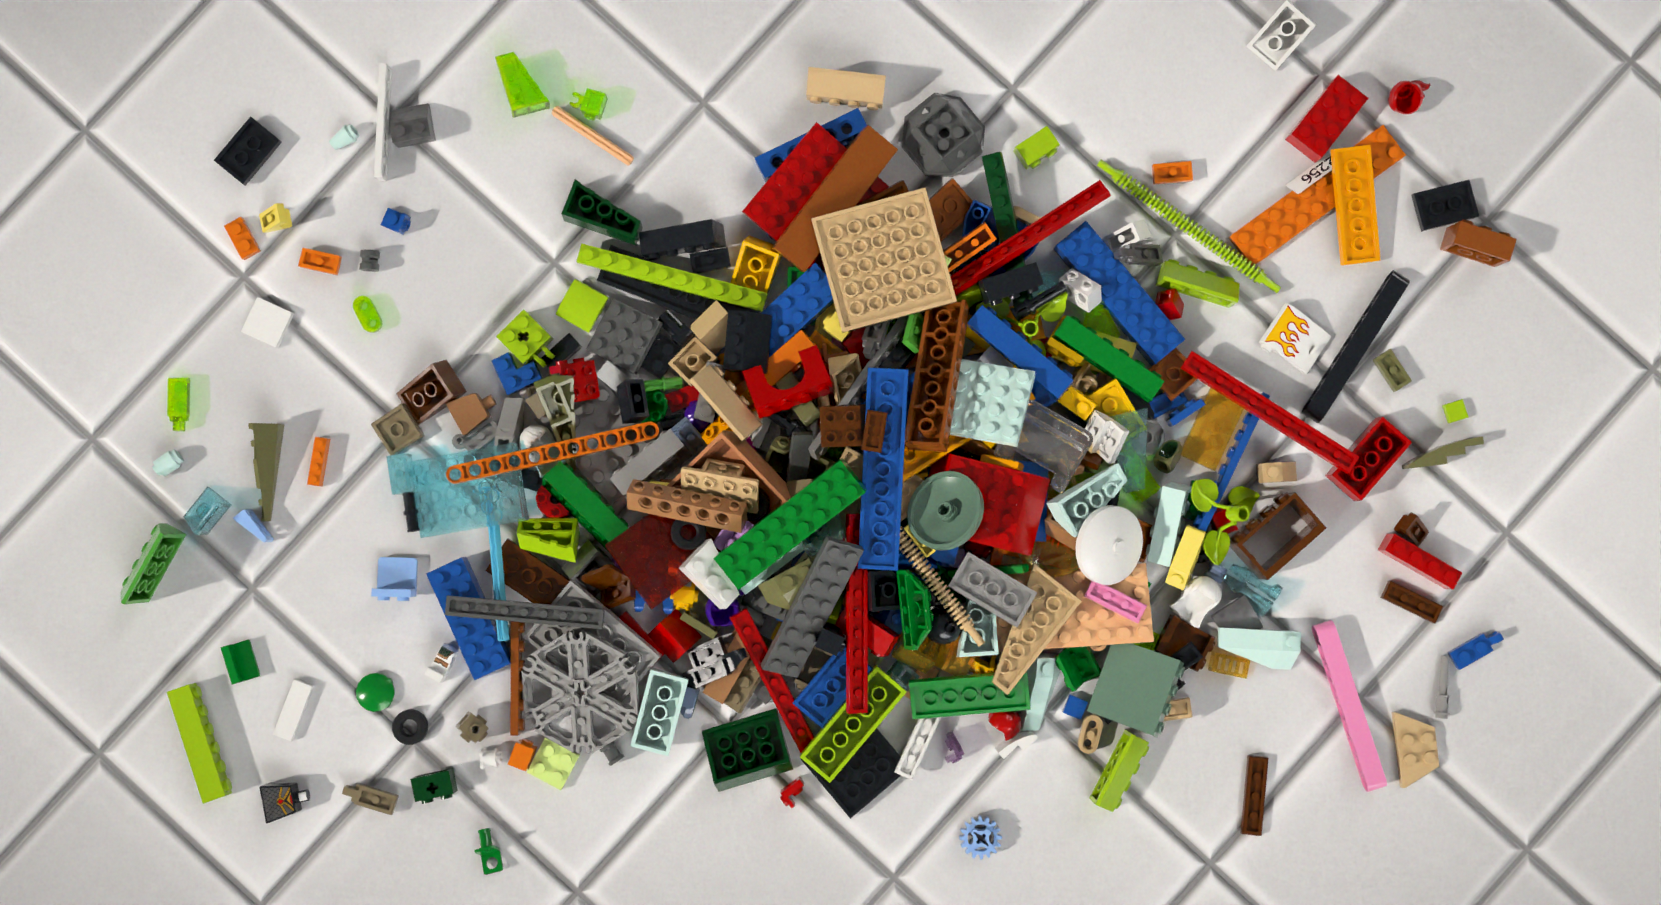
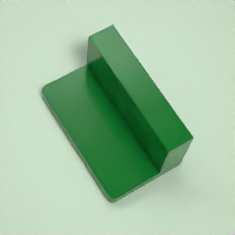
[220,639,260,685]

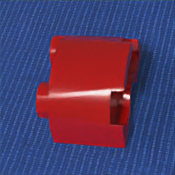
[536,485,570,519]

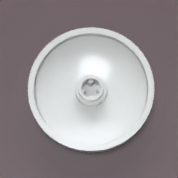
[1076,505,1143,585]

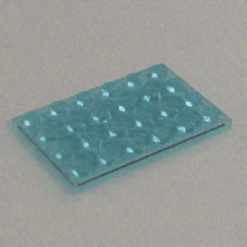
[409,443,529,538]

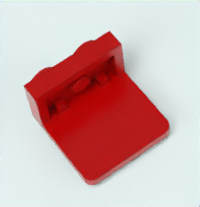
[549,357,600,402]

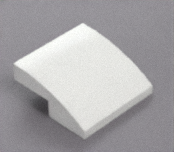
[1079,410,1129,464]
[995,731,1038,759]

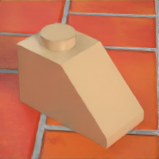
[1256,462,1297,483]

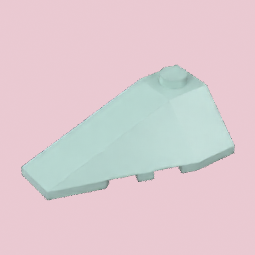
[1046,463,1127,537]
[1217,627,1301,670]
[1020,653,1060,731]

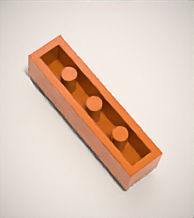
[307,437,331,487]

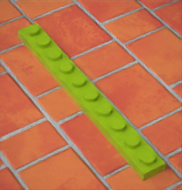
[576,243,768,312]

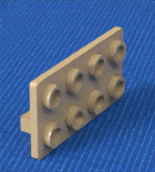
[681,458,759,514]

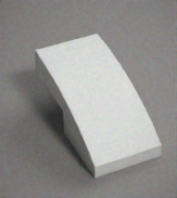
[596,360,630,392]

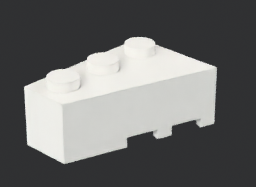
[679,539,740,609]

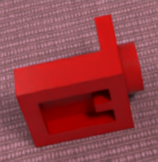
[780,776,804,808]

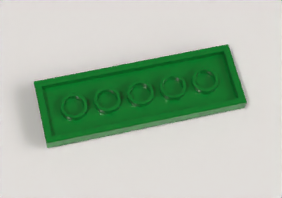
[909,671,1031,719]

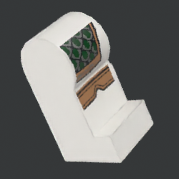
[424,643,459,683]

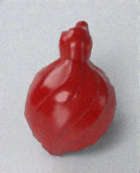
[1388,80,1431,114]
[988,711,1021,741]

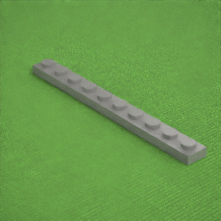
[808,312,922,460]

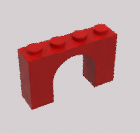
[742,345,834,419]

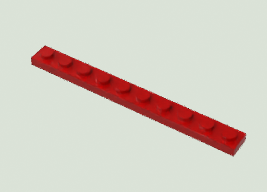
[950,180,1111,296]
[1181,351,1359,474]
[846,513,868,714]

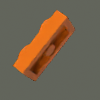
[1152,161,1193,185]
[224,217,261,260]
[298,248,342,276]

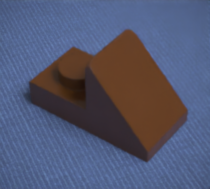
[1394,512,1429,547]

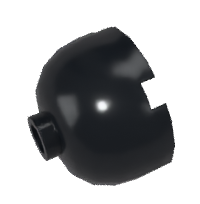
[927,604,962,645]

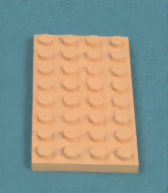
[996,563,1154,652]

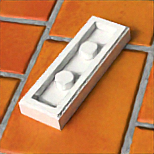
[273,679,314,741]

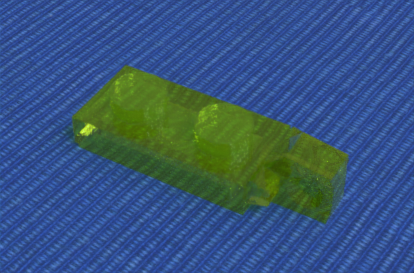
[167,378,190,432]

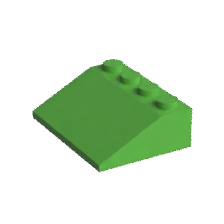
[121,523,187,605]

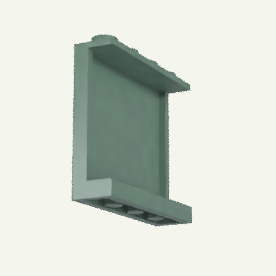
[1087,644,1185,738]

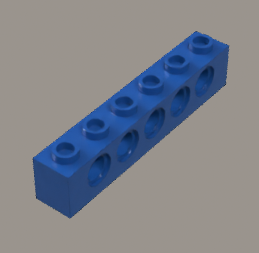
[755,108,867,182]

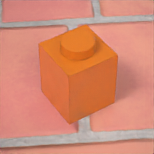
[507,739,537,771]

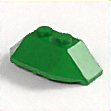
[897,570,933,650]

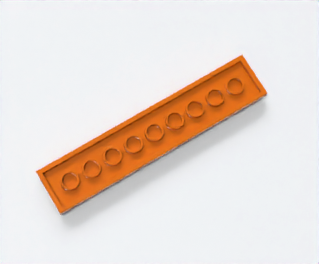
[1228,125,1406,266]

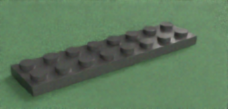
[761,536,864,678]

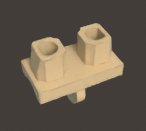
[1072,363,1098,395]

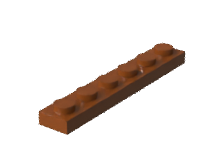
[510,621,525,736]

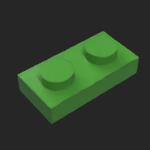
[902,312,924,353]

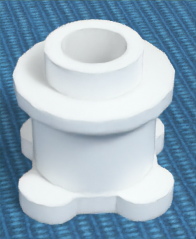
[479,748,503,769]

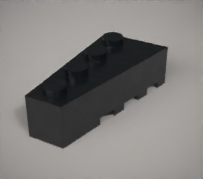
[639,219,726,260]

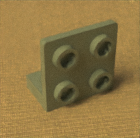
[680,589,722,639]

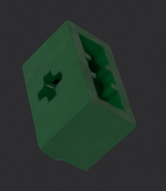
[410,768,458,804]

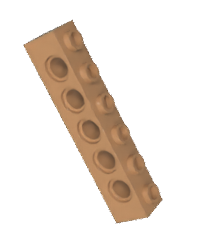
[627,479,747,533]

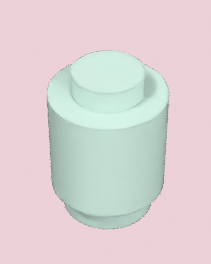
[152,449,184,477]

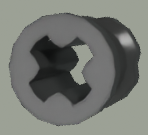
[600,741,625,766]

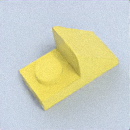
[259,203,292,233]

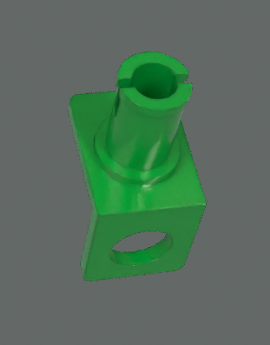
[474,828,503,875]

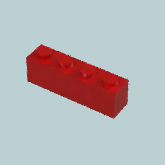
[1378,533,1462,590]

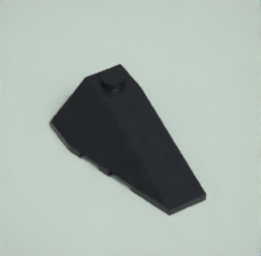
[868,570,943,611]

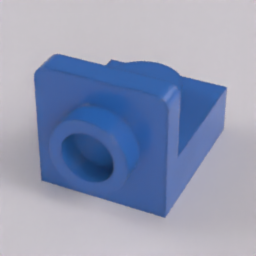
[380,208,411,235]

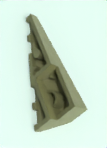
[533,375,577,472]
[248,423,284,522]

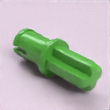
[644,376,682,392]

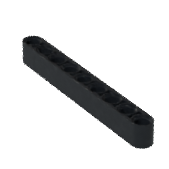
[1301,270,1410,423]

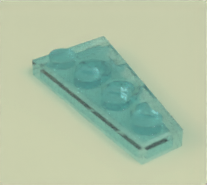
[1109,408,1148,493]

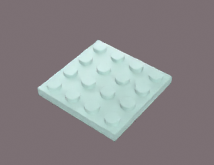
[950,359,1036,447]

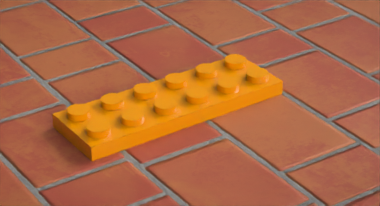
[1330,145,1381,265]

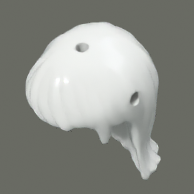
[519,425,566,478]
[1170,576,1222,628]

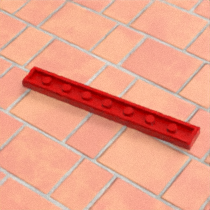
[729,608,814,753]

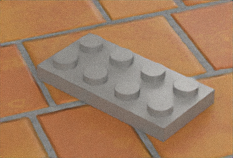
[948,552,1037,627]

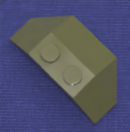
[758,553,818,610]

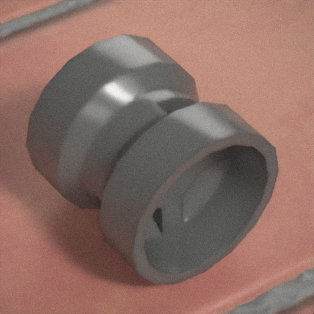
[359,249,380,272]

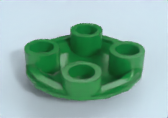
[641,390,668,424]
[356,673,395,712]

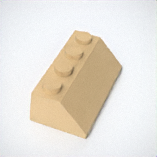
[806,67,886,110]
[689,365,763,441]

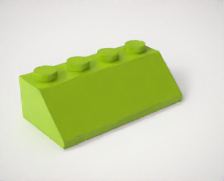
[1155,259,1240,308]
[1089,729,1149,812]

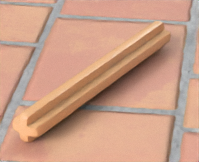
[552,106,634,166]

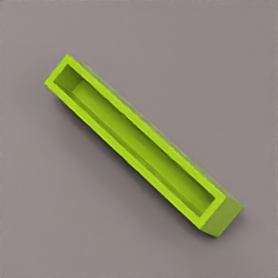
[167,683,232,804]

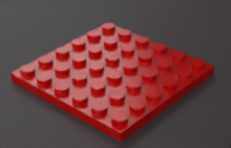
[742,122,889,271]

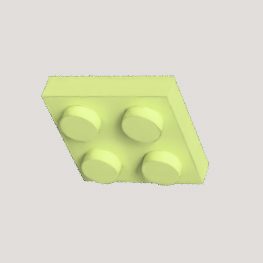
[527,737,580,790]

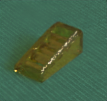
[1208,651,1251,679]

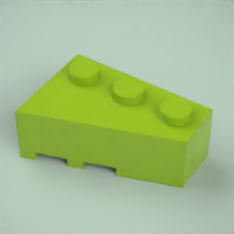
[517,518,580,563]

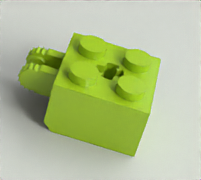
[496,309,555,368]

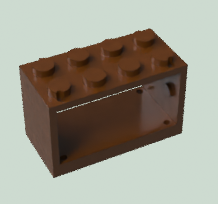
[1229,492,1327,580]

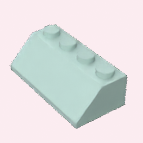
[630,668,689,756]

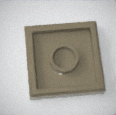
[371,403,425,457]

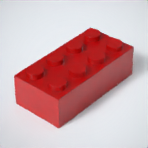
[1285,75,1369,163]
[1325,417,1412,501]

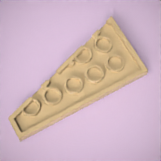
[992,564,1081,695]

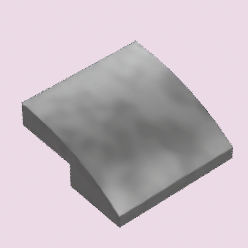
[1211,595,1263,629]

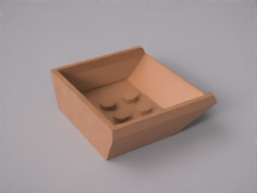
[667,430,791,539]

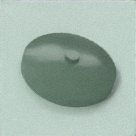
[907,471,984,551]

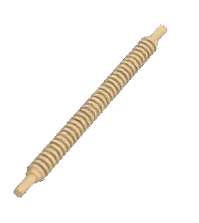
[899,526,985,647]

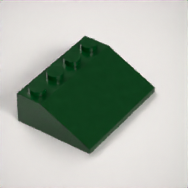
[702,708,793,792]

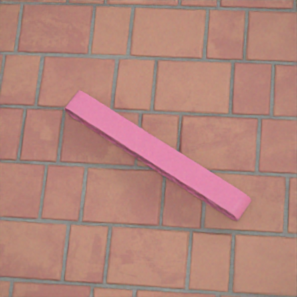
[1312,620,1387,792]

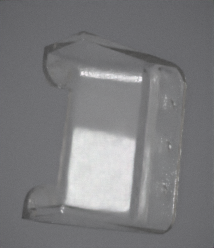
[993,400,1093,494]

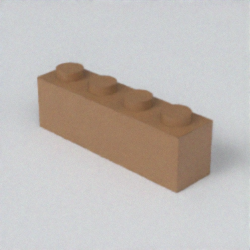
[702,629,762,704]

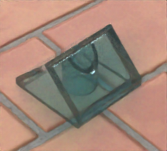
[183,486,231,535]

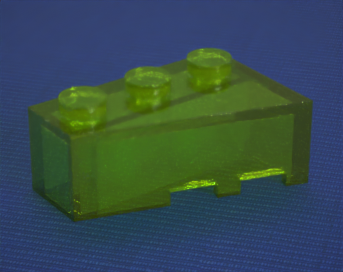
[495,52,550,118]

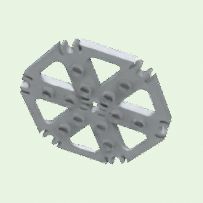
[521,630,640,754]

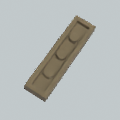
[724,636,773,713]

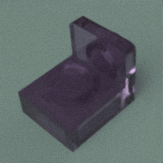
[945,731,964,764]

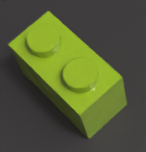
[1013,126,1060,170]

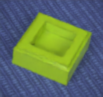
[1442,399,1468,423]

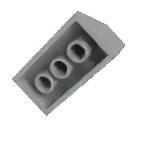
[610,429,693,499]

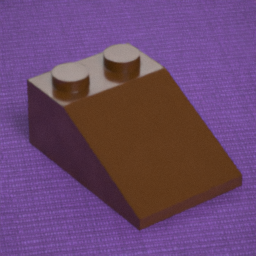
[396,359,467,425]

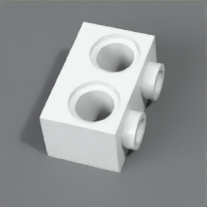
[1059,268,1102,313]

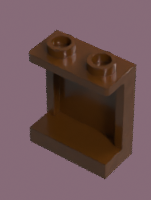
[1152,614,1215,672]

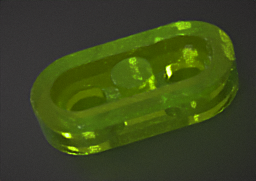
[353,296,383,333]

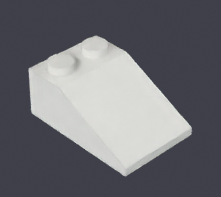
[1247,0,1317,71]

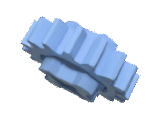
[959,815,1002,860]

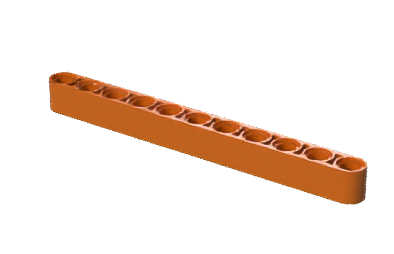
[446,422,659,484]

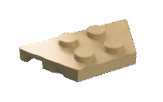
[1391,712,1439,788]

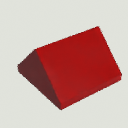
[648,609,702,663]

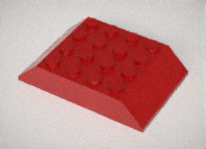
[928,454,1050,556]

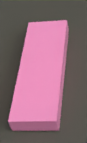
[1084,581,1147,624]

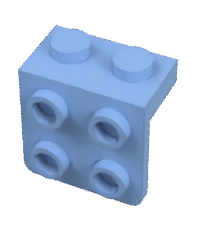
[371,557,418,601]

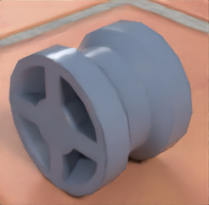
[1203,561,1228,584]

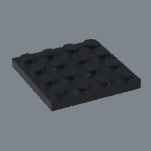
[800,728,901,819]

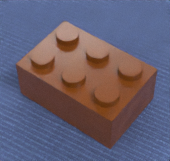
[1440,220,1517,267]

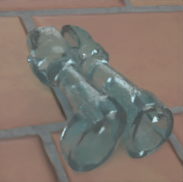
[1222,564,1283,617]

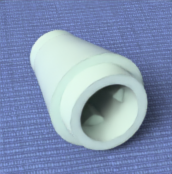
[329,124,359,150]

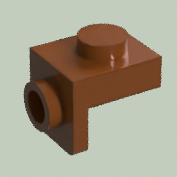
[819,343,849,364]

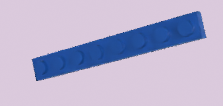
[1193,392,1270,532]

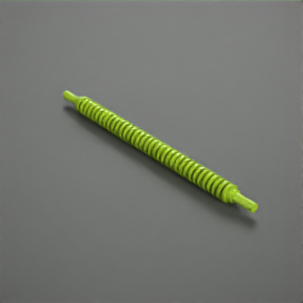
[1097,159,1281,293]

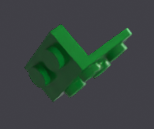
[1055,646,1101,692]

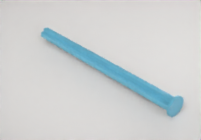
[483,486,509,641]

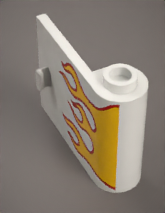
[1259,303,1331,374]

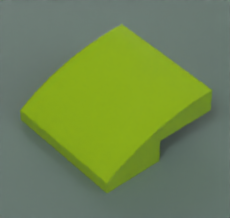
[556,279,609,333]

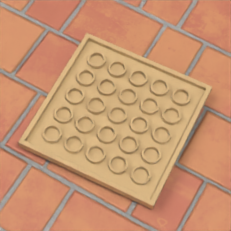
[811,188,957,333]

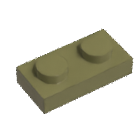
[1373,349,1412,392]

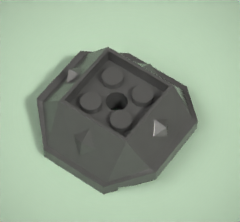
[901,93,985,177]

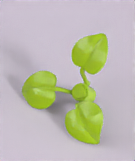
[976,291,1068,357]
[1191,479,1260,565]

